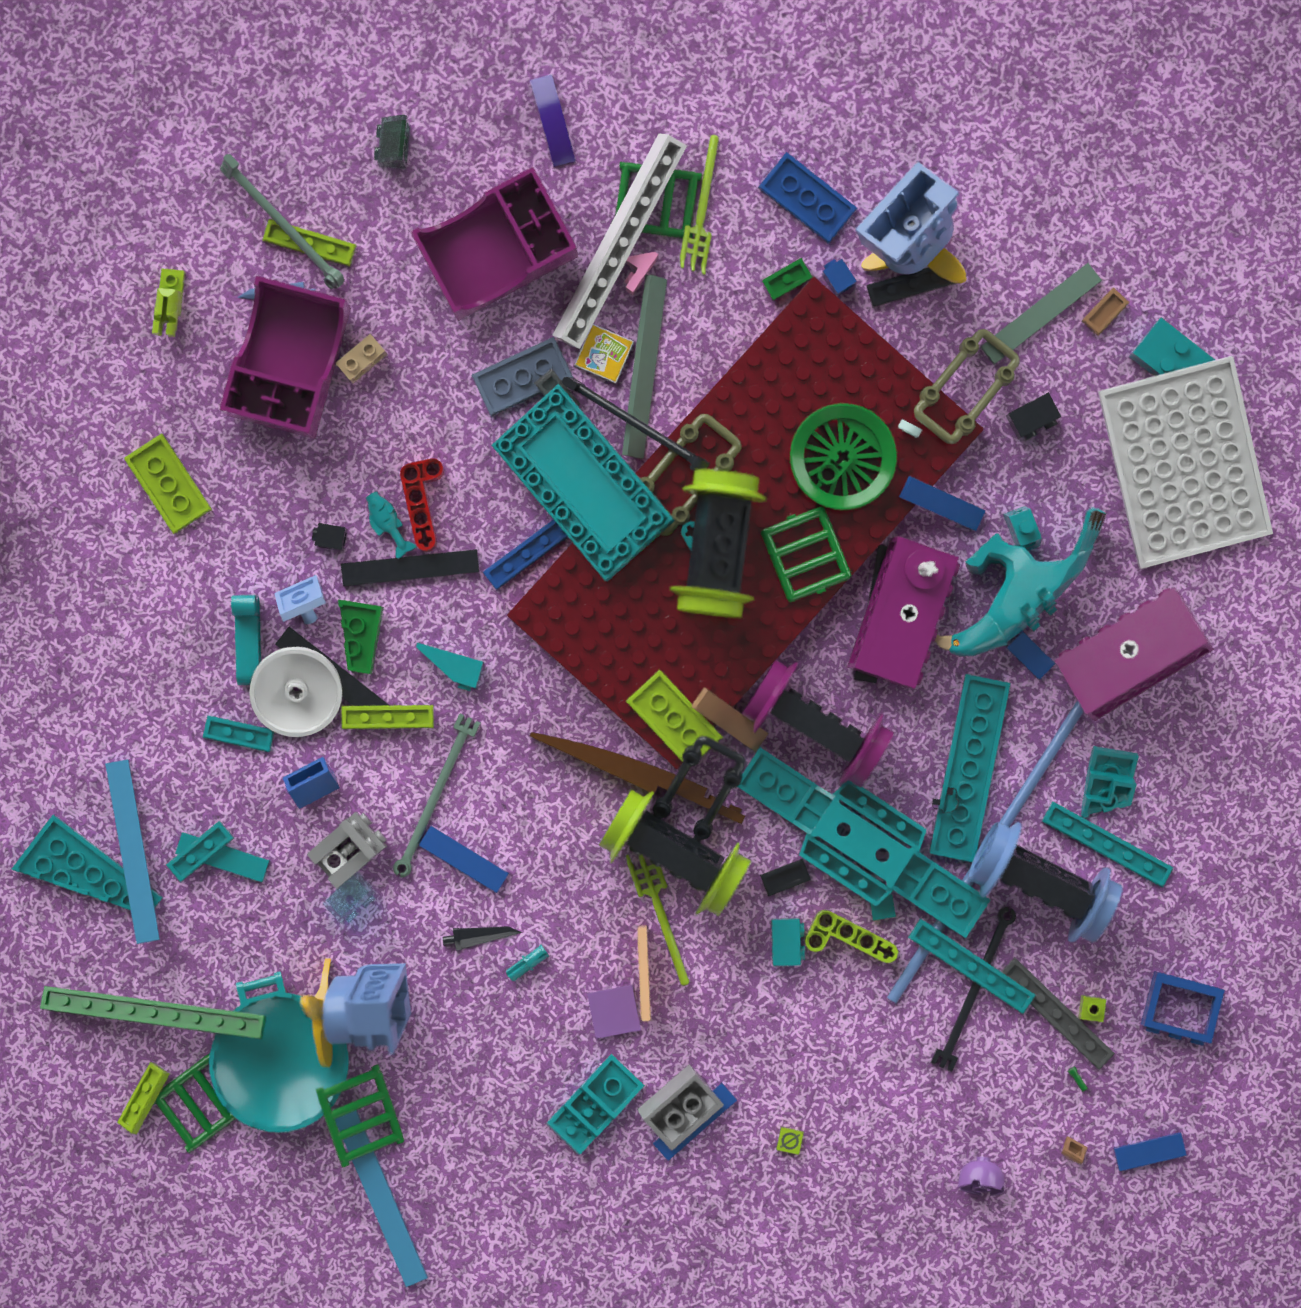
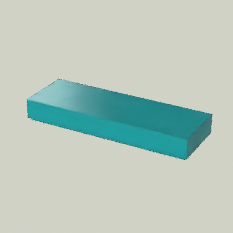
[202,715,275,752]
[166,821,234,882]

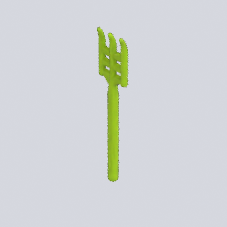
[680,135,719,275]
[626,855,689,986]

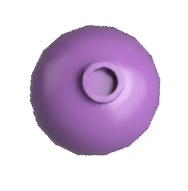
[958,1157,1004,1196]

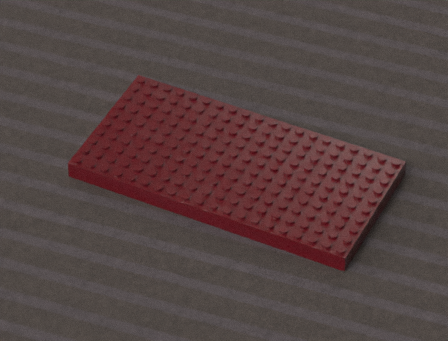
[507,277,984,769]

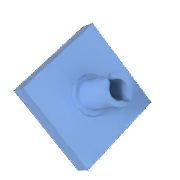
[275,575,326,624]

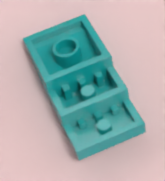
[546,1054,645,1155]

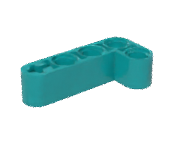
[231,595,261,686]

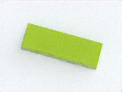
[117,1062,170,1135]

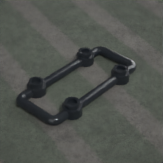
[653,736,746,843]

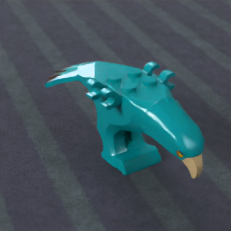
[935,508,1106,657]

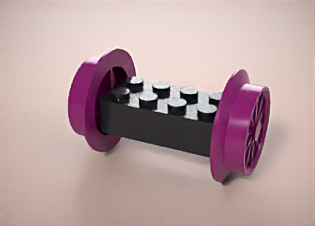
[742,660,894,787]

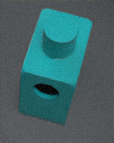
[1003,506,1042,551]

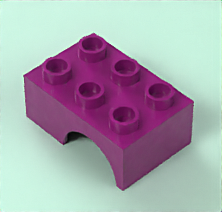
[411,167,578,321]
[219,276,351,439]

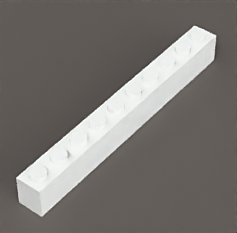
[552,133,687,349]

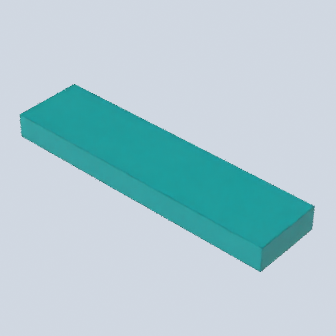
[175,832,270,882]

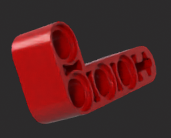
[400,458,444,552]

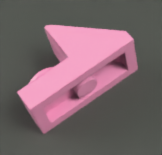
[624,252,658,295]

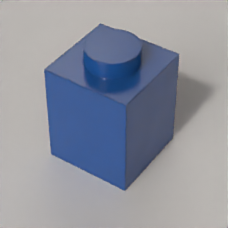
[822,259,857,297]

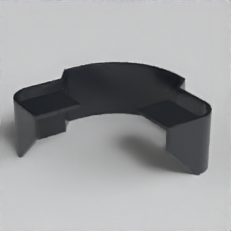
[932,787,959,813]

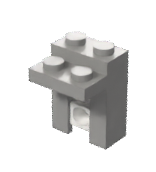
[307,812,387,889]

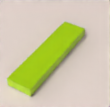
[262,219,356,267]
[342,705,434,729]

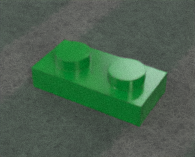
[762,258,813,301]

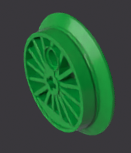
[790,403,897,510]

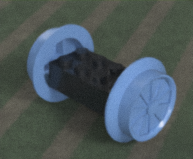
[968,822,1122,943]

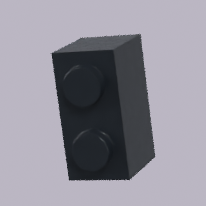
[1006,392,1061,441]

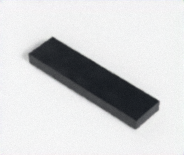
[866,267,958,308]

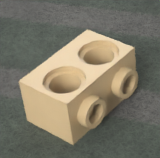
[336,334,387,384]

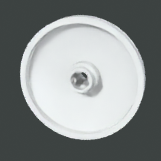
[250,647,342,737]

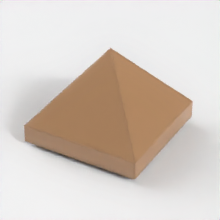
[1061,1136,1087,1164]

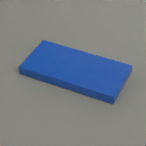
[758,152,857,244]

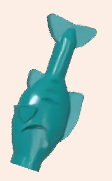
[365,491,417,559]

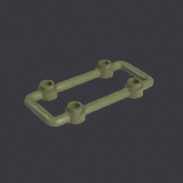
[914,329,1020,444]
[640,414,741,536]

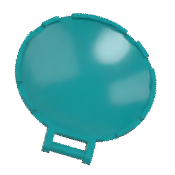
[209,971,349,1133]

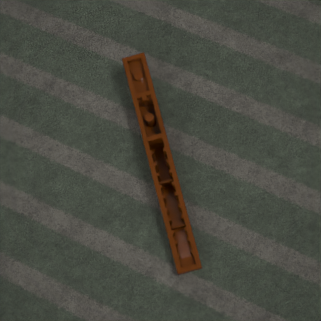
[529,732,745,824]

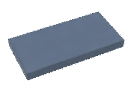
[472,337,573,417]

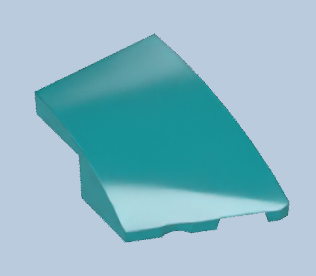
[1081,746,1139,818]

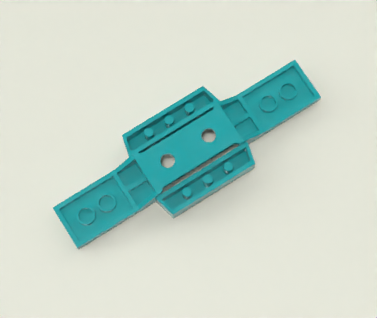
[738,747,991,938]

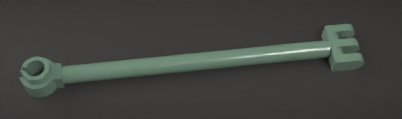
[220,154,345,289]
[393,713,481,877]

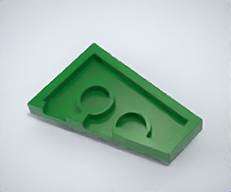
[338,599,384,675]

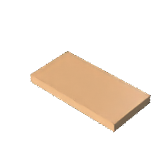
[637,925,651,1021]

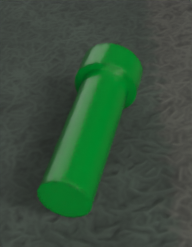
[1067,1066,1088,1092]

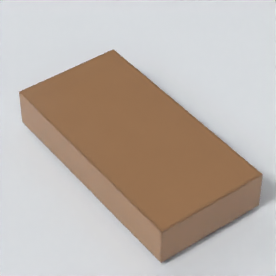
[1082,287,1130,336]

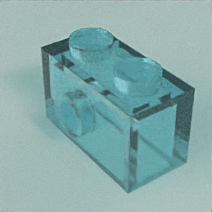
[322,871,377,924]

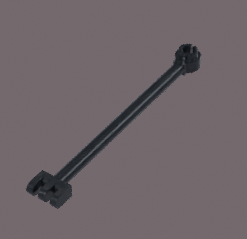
[562,377,710,471]
[930,907,1016,1072]

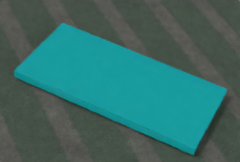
[491,384,676,582]

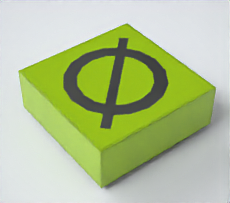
[776,1126,804,1155]

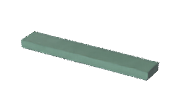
[980,263,1102,365]

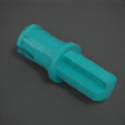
[506,945,549,981]

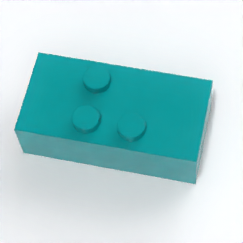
[1129,317,1215,376]

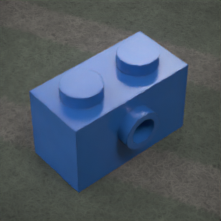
[283,757,340,809]

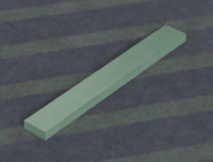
[622,275,667,459]

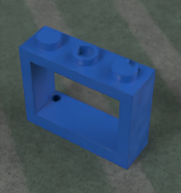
[1141,971,1225,1046]

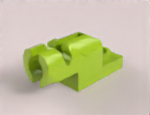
[152,268,185,337]

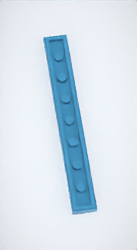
[105,759,160,944]
[335,1110,428,1287]

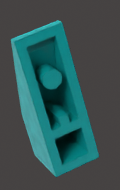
[416,643,484,691]

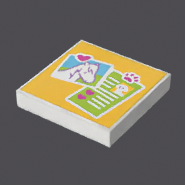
[574,324,634,384]

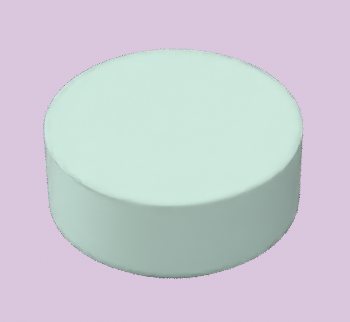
[898,420,922,437]

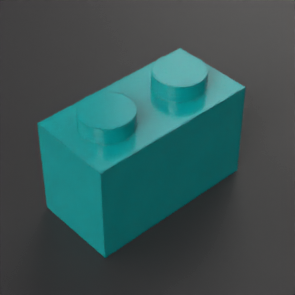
[771,918,805,966]

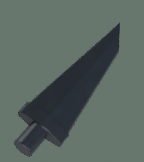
[442,926,523,951]

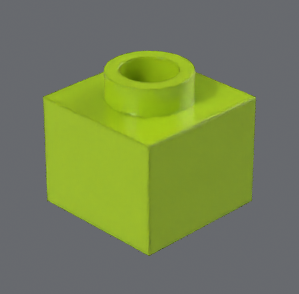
[1078,995,1107,1022]

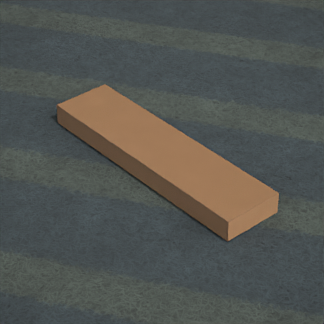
[691,688,769,752]

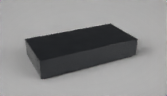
[760,858,811,897]

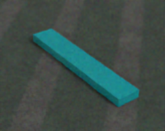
[1041,801,1174,888]
[908,918,1036,1014]

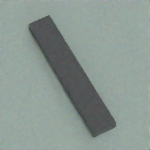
[1001,957,1115,1070]

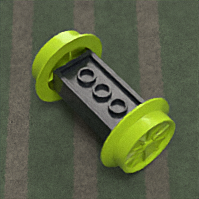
[670,470,766,618]
[599,790,751,916]

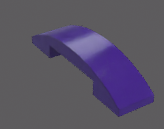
[530,74,576,167]

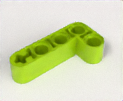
[804,910,898,963]

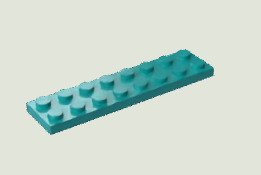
[929,674,1011,862]

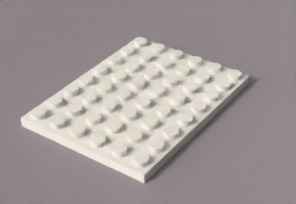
[1098,356,1273,569]

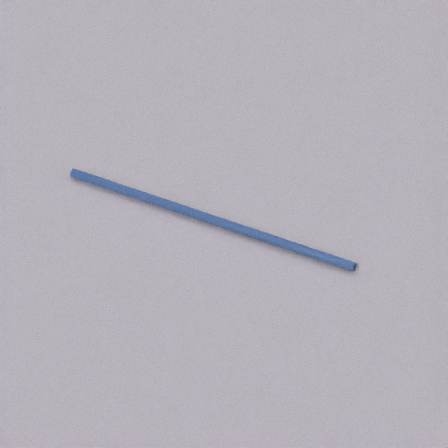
[887,700,1084,1003]

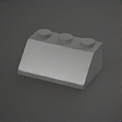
[637,1064,724,1150]

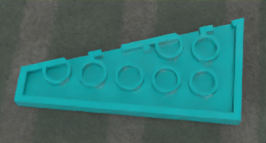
[11,814,163,910]

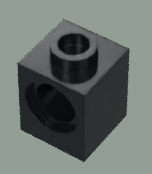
[312,523,348,551]

